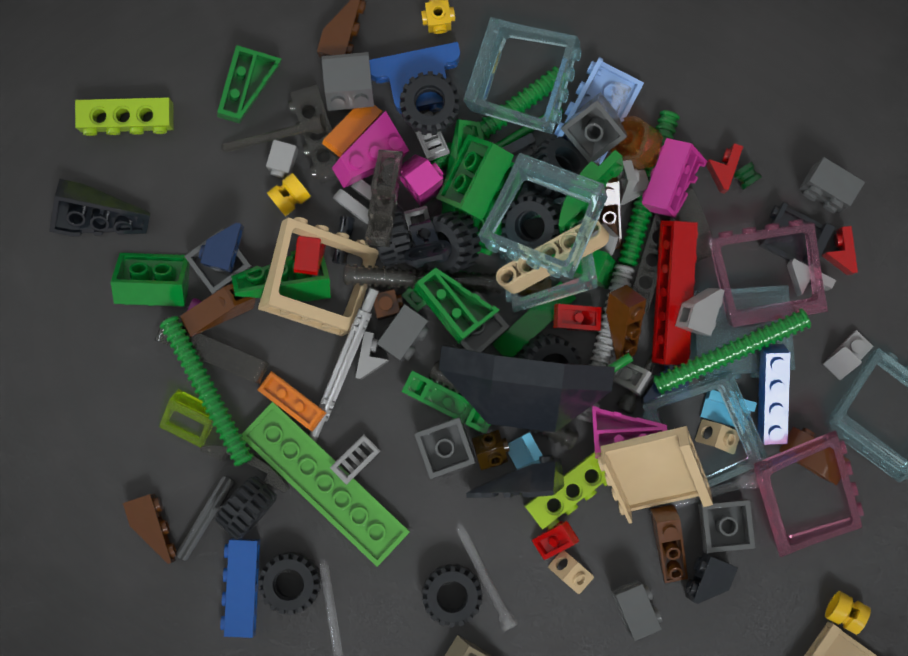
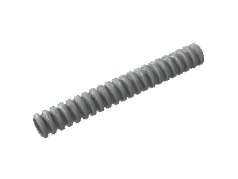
[577,264,635,423]

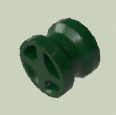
[733,162,762,190]

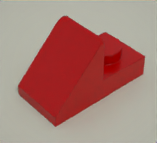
[706,143,743,194]
[822,226,858,275]
[294,236,326,275]
[553,304,601,331]
[531,520,580,560]

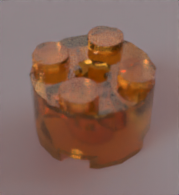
[610,116,663,170]

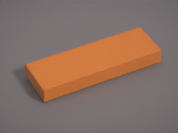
[322,105,383,157]
[257,371,327,432]

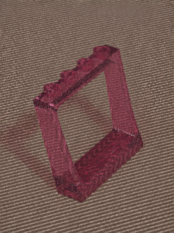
[708,219,828,327]
[754,430,864,557]

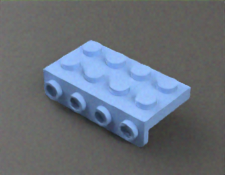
[554,57,644,165]

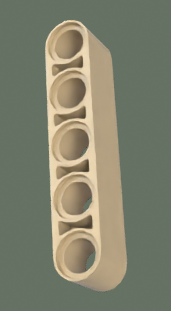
[496,219,609,294]

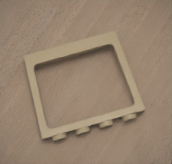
[258,217,379,336]

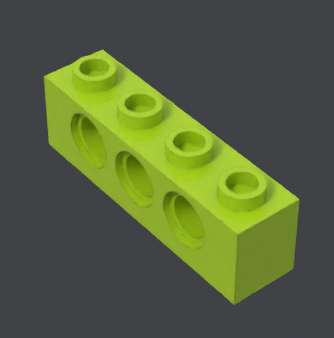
[75,98,174,136]
[524,451,607,530]

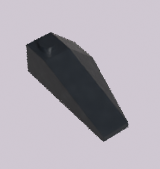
[49,179,151,237]
[466,455,564,498]

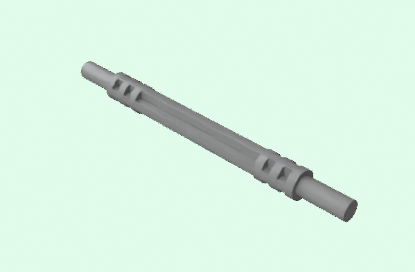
[309,287,379,442]

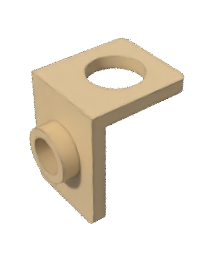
[695,419,741,454]
[548,550,594,594]

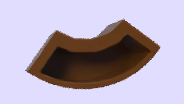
[779,427,851,486]

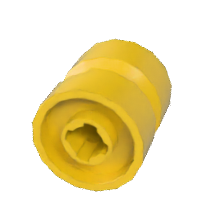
[267,173,311,217]
[825,591,871,635]

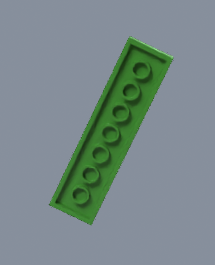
[242,402,410,567]

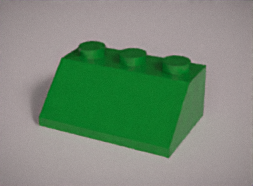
[436,134,514,220]
[111,253,190,307]

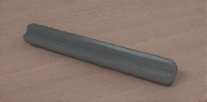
[176,476,234,561]

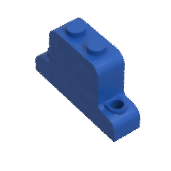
[370,42,460,114]

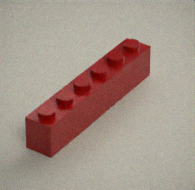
[652,221,698,365]

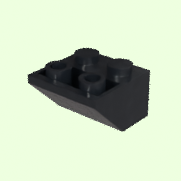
[685,553,738,604]

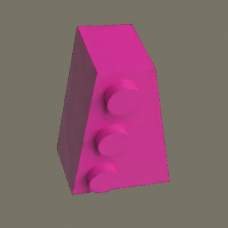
[332,111,409,188]
[642,138,708,217]
[393,154,444,207]
[592,406,667,459]

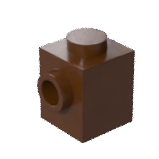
[374,289,404,320]

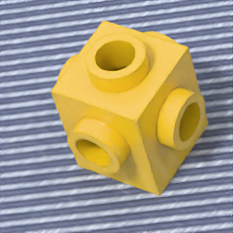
[421,0,455,34]

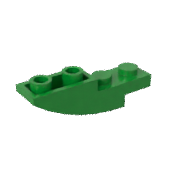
[558,150,624,234]

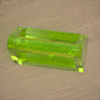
[159,389,213,448]

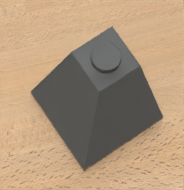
[561,92,628,163]

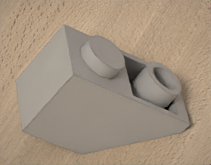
[675,288,725,336]

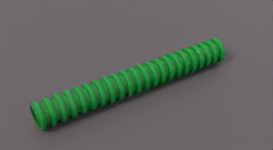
[430,66,566,171]
[617,110,680,267]
[653,308,811,395]
[159,316,253,466]

